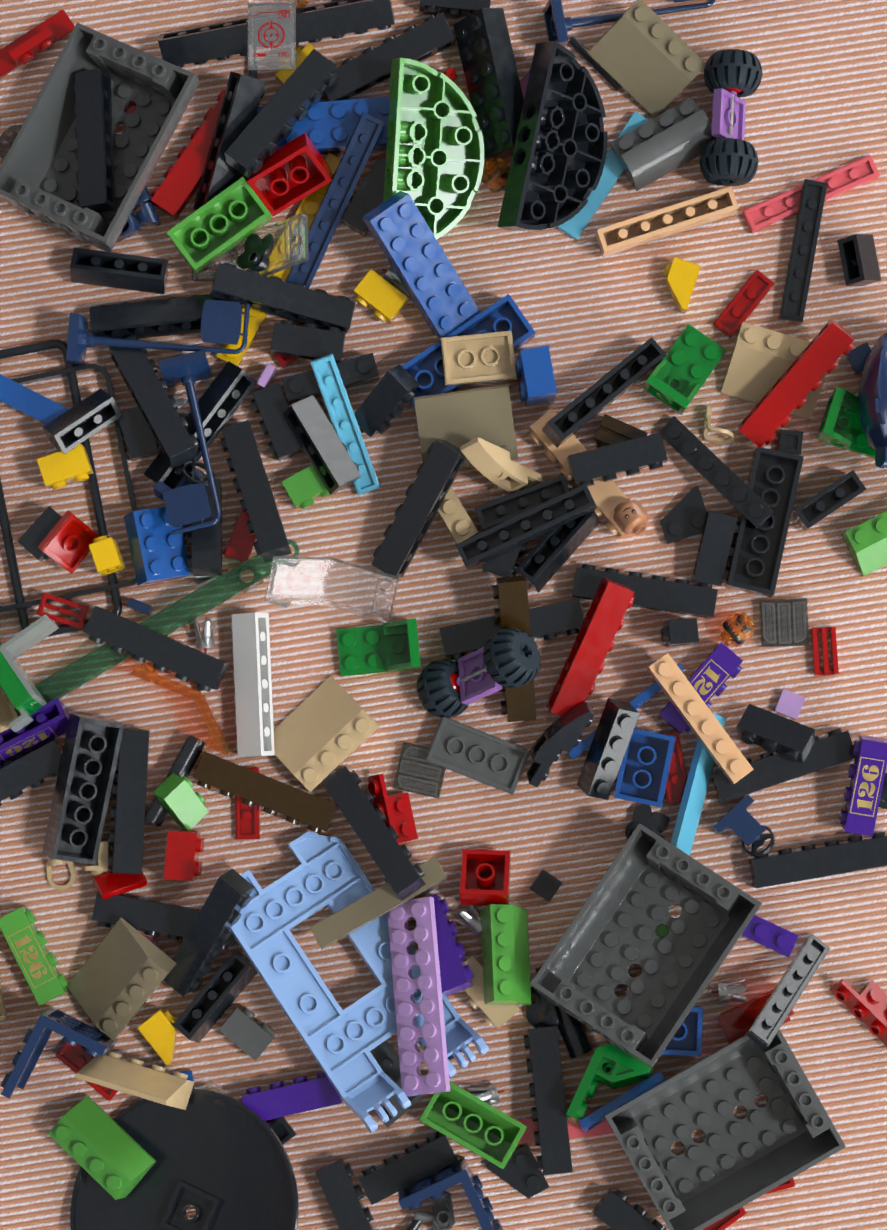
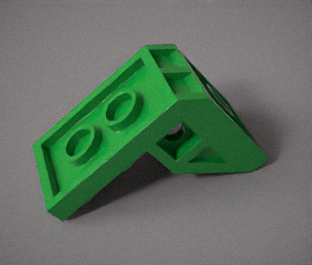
[643,324,727,415]
[816,387,875,459]
[336,618,421,677]
[566,1043,654,1125]

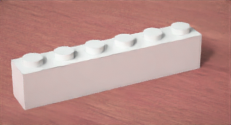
[231,612,275,757]

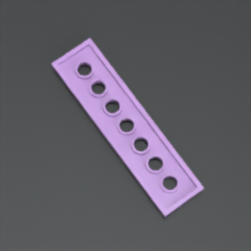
[387,897,450,1097]

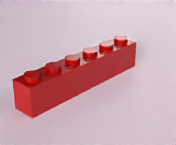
[150,89,226,220]
[738,318,854,447]
[546,577,634,716]

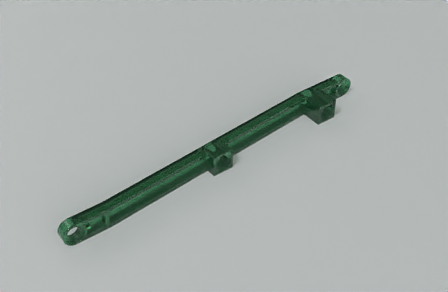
[13,539,300,717]

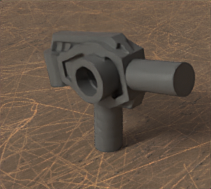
[414,1191,455,1230]

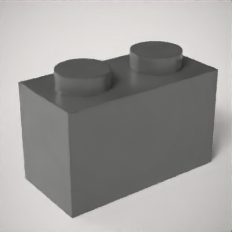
[219,1006,275,1061]

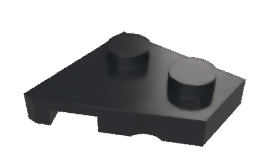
[660,486,707,544]
[486,1143,549,1199]

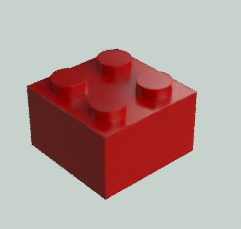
[164,830,204,881]
[460,849,511,906]

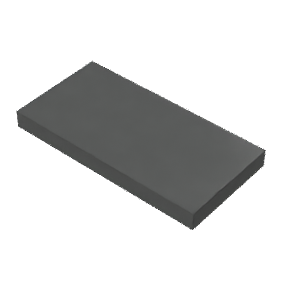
[424,717,530,795]

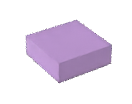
[257,363,277,389]
[774,689,805,720]

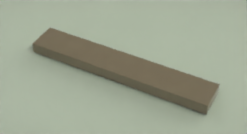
[310,856,448,949]

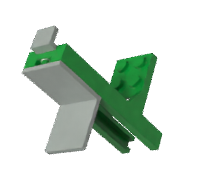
[0,614,59,732]

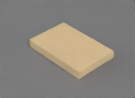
[441,331,517,386]

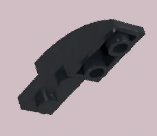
[526,702,594,787]

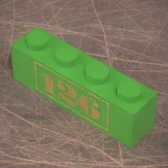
[0,906,69,1006]

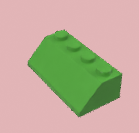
[167,177,272,275]
[841,511,887,576]
[481,904,531,1005]
[420,1082,527,1169]
[48,1096,156,1200]

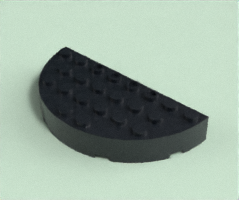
[498,41,608,231]

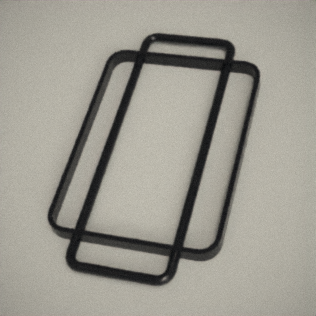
[0,339,138,637]

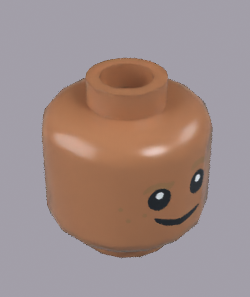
[613,499,649,535]

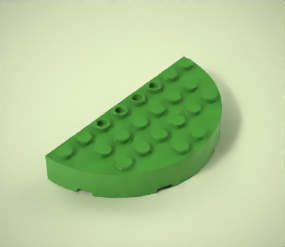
[380,58,484,250]

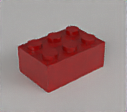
[247,133,332,216]

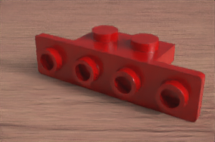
[0,10,75,79]
[368,774,418,843]
[830,979,887,1048]

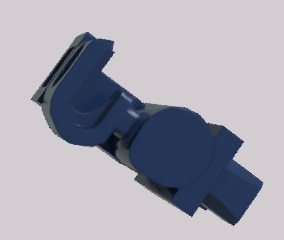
[117,186,161,242]

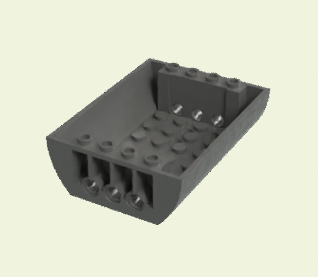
[0,23,200,252]
[530,823,762,1068]
[604,1029,846,1230]

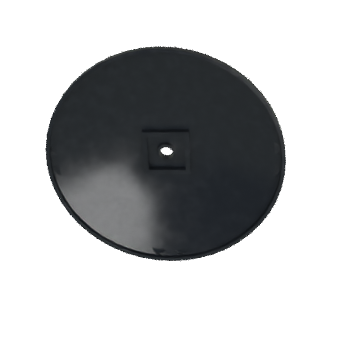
[70,1089,299,1230]

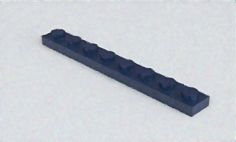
[285,112,385,289]

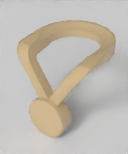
[703,406,734,445]
[45,859,76,890]

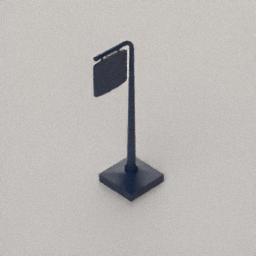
[543,0,716,47]
[66,299,250,366]
[158,350,221,535]

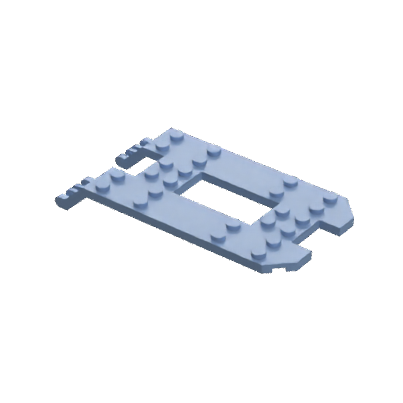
[230,831,489,1133]

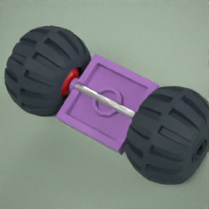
[699,49,763,186]
[416,628,541,718]

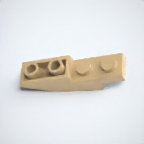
[460,437,543,493]

